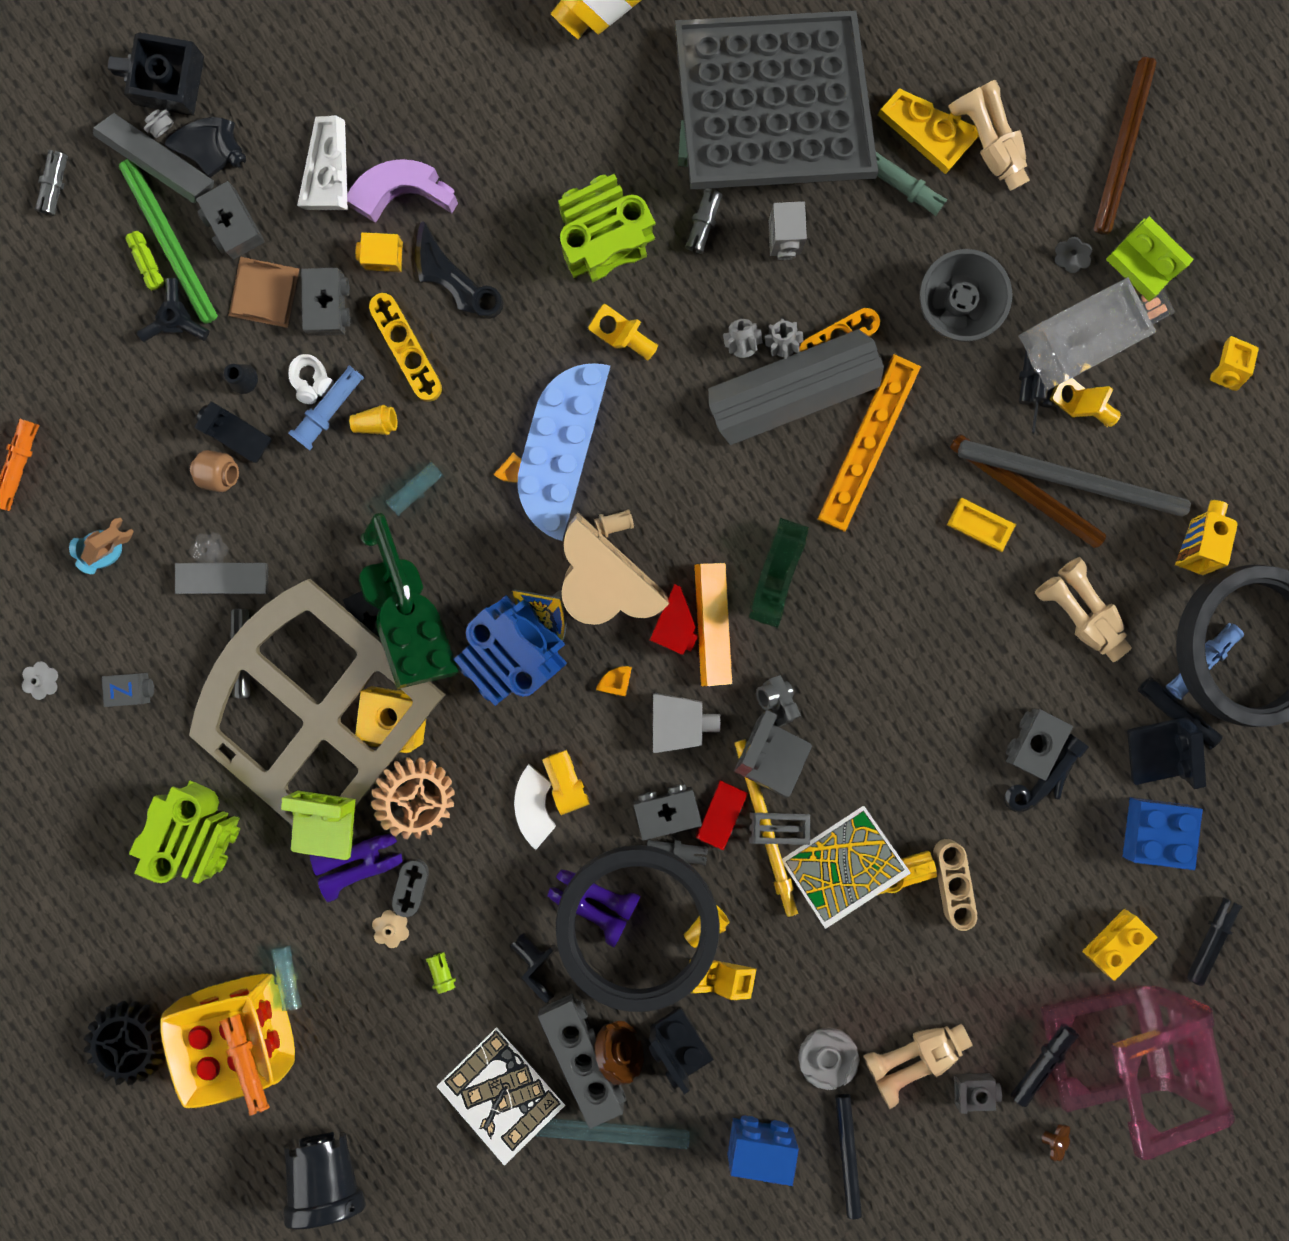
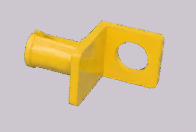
[588,304,658,360]
[1050,374,1121,427]

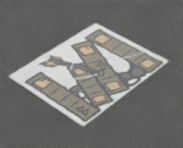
[437,1027,565,1165]

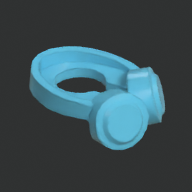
[69,530,122,574]

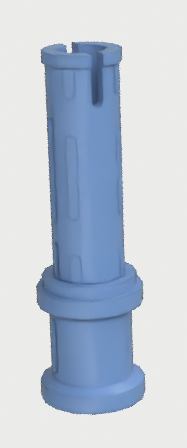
[288,365,364,450]

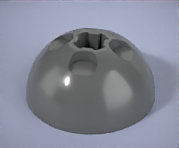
[920,249,1012,342]

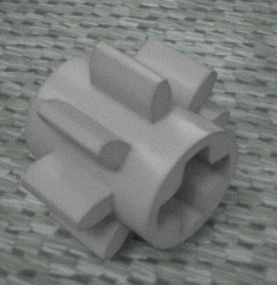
[723,319,763,358]
[765,319,803,359]

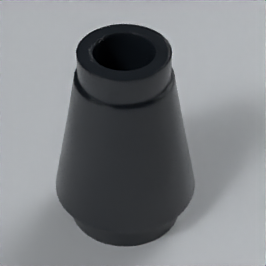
[224,364,258,394]

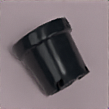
[283,1132,366,1230]

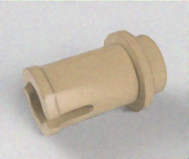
[594,509,634,538]

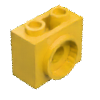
[355,686,426,753]

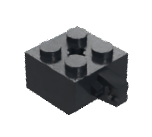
[108,32,204,116]

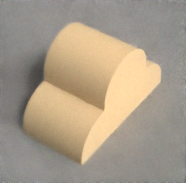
[562,512,669,625]

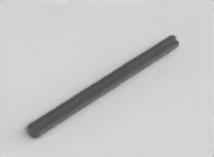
[958,440,1191,517]

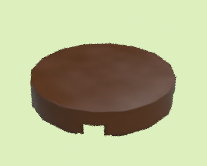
[595,1021,644,1085]

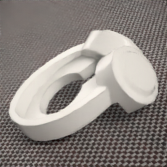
[288,354,334,404]

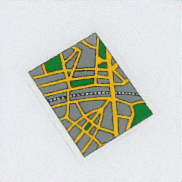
[782,806,910,929]

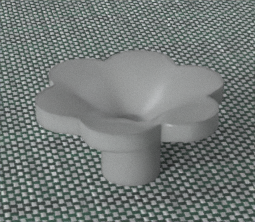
[22,661,58,700]

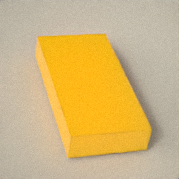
[947,498,1016,552]

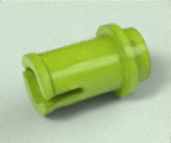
[426,952,456,994]

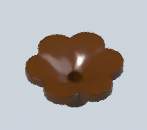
[1042,1124,1070,1161]

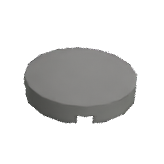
[798,1027,860,1090]

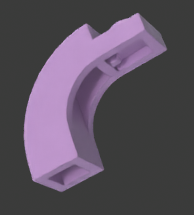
[347,159,458,223]

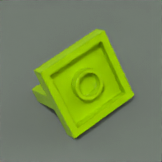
[1106,216,1194,302]

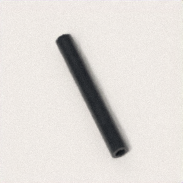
[835,1094,862,1220]

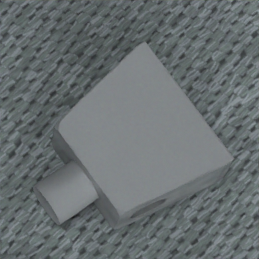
[653,693,720,753]

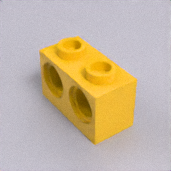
[1082,909,1158,981]

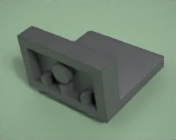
[734,710,812,798]

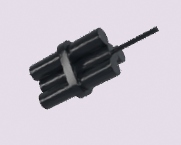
[1019,341,1059,434]

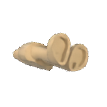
[948,80,1030,191]
[1035,557,1132,662]
[863,1024,973,1109]

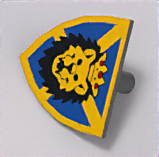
[512,589,567,641]

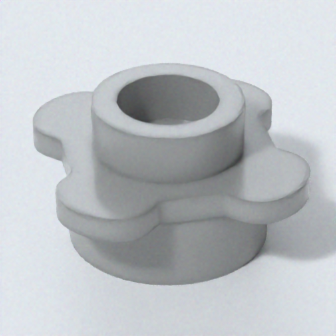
[143,109,174,138]

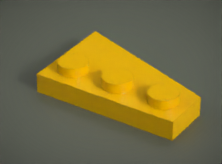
[877,88,979,174]

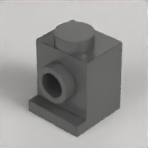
[954,1073,1002,1114]

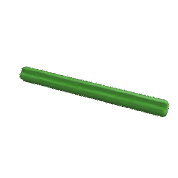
[119,159,218,324]

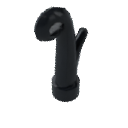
[1004,734,1089,812]

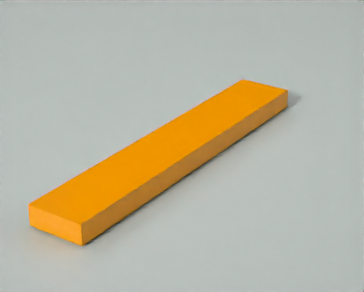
[817,354,921,532]

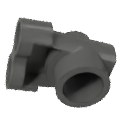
[756,675,801,727]

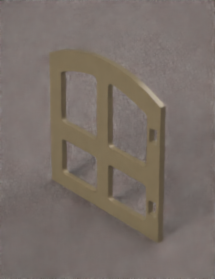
[189,579,445,826]

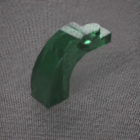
[748,518,809,628]

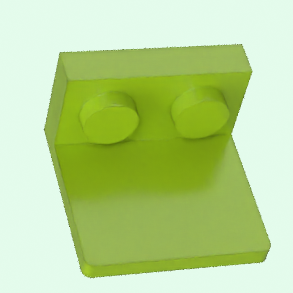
[281,791,356,860]

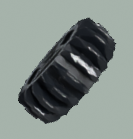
[83,1001,166,1086]

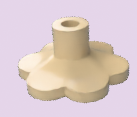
[372,910,409,948]

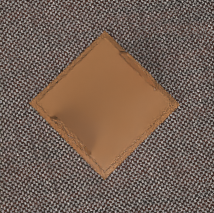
[228,257,299,328]

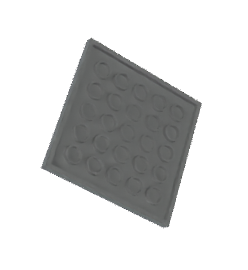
[675,10,878,189]

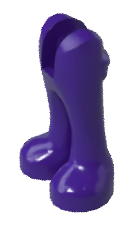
[310,834,403,903]
[547,869,640,948]

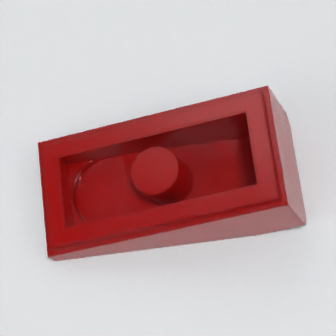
[695,780,748,850]

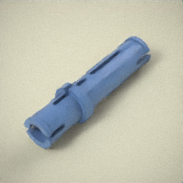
[1166,623,1244,700]

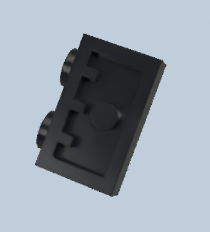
[1127,717,1206,789]
[648,1006,714,1095]

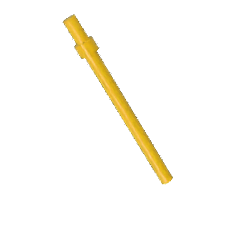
[734,739,798,917]

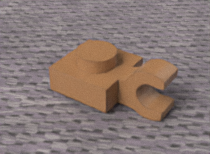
[80,518,134,566]

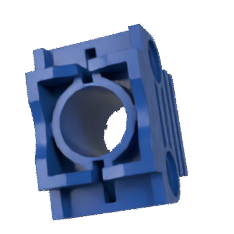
[453,595,567,706]

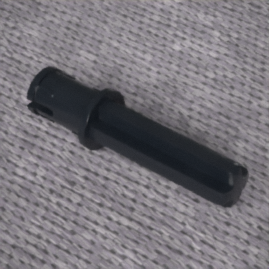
[1187,897,1243,986]

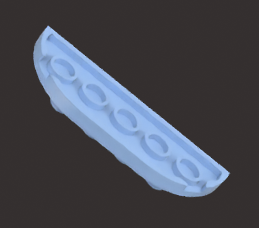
[518,363,610,542]

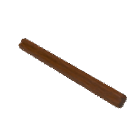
[1094,56,1157,235]
[950,434,1106,548]

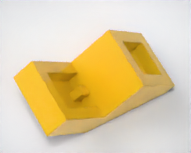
[689,960,756,1000]

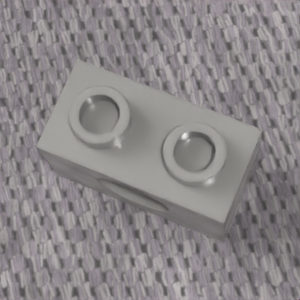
[768,201,807,260]

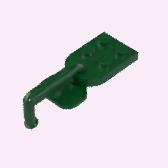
[359,513,459,689]

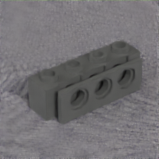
[538,993,626,1129]

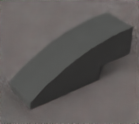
[175,563,268,594]

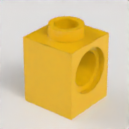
[355,232,403,272]

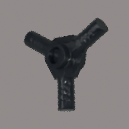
[137,278,210,342]

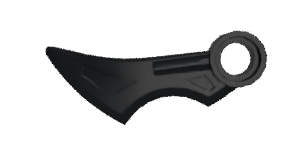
[416,221,503,319]

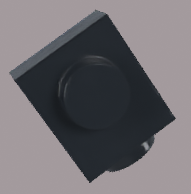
[195,401,271,463]

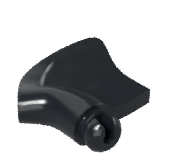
[165,117,246,177]

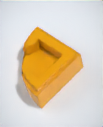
[494,452,522,483]
[596,666,632,697]

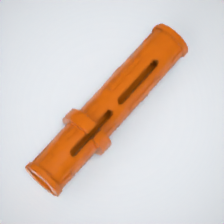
[0,418,40,511]
[219,1014,270,1116]

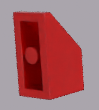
[649,584,698,655]

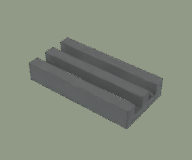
[749,813,810,845]

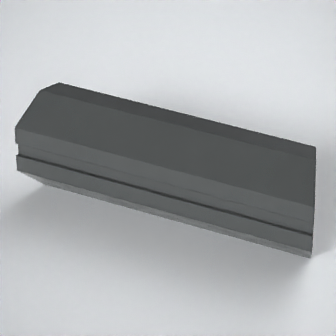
[708,329,884,445]

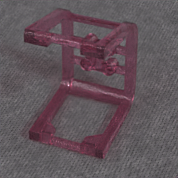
[1041,986,1235,1160]

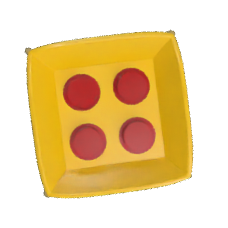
[160,974,295,1108]

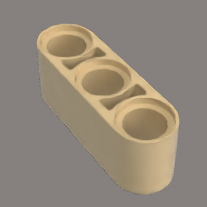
[933,839,977,931]

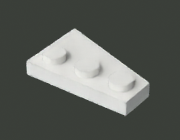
[297,116,347,210]

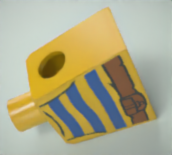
[1175,500,1238,575]

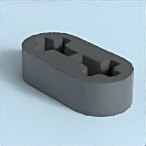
[392,859,429,917]

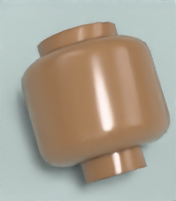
[190,450,239,492]

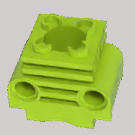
[558,174,656,283]
[129,780,240,884]

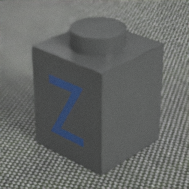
[102,673,154,707]

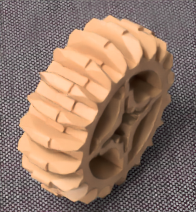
[371,757,455,840]

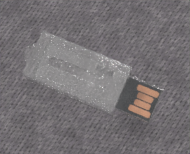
[1019,277,1175,390]

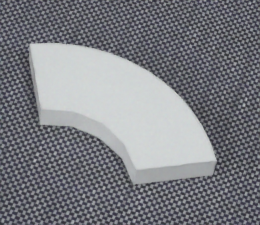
[514,764,556,850]

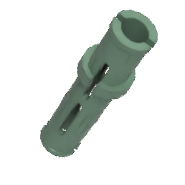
[876,152,947,216]

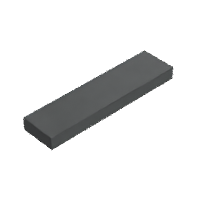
[93,113,214,204]

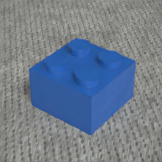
[1122,797,1203,870]
[727,1116,799,1186]

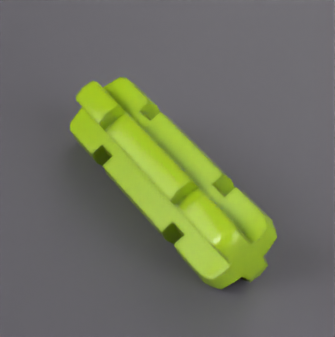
[125,231,165,291]

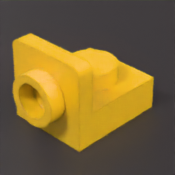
[1210,336,1259,391]

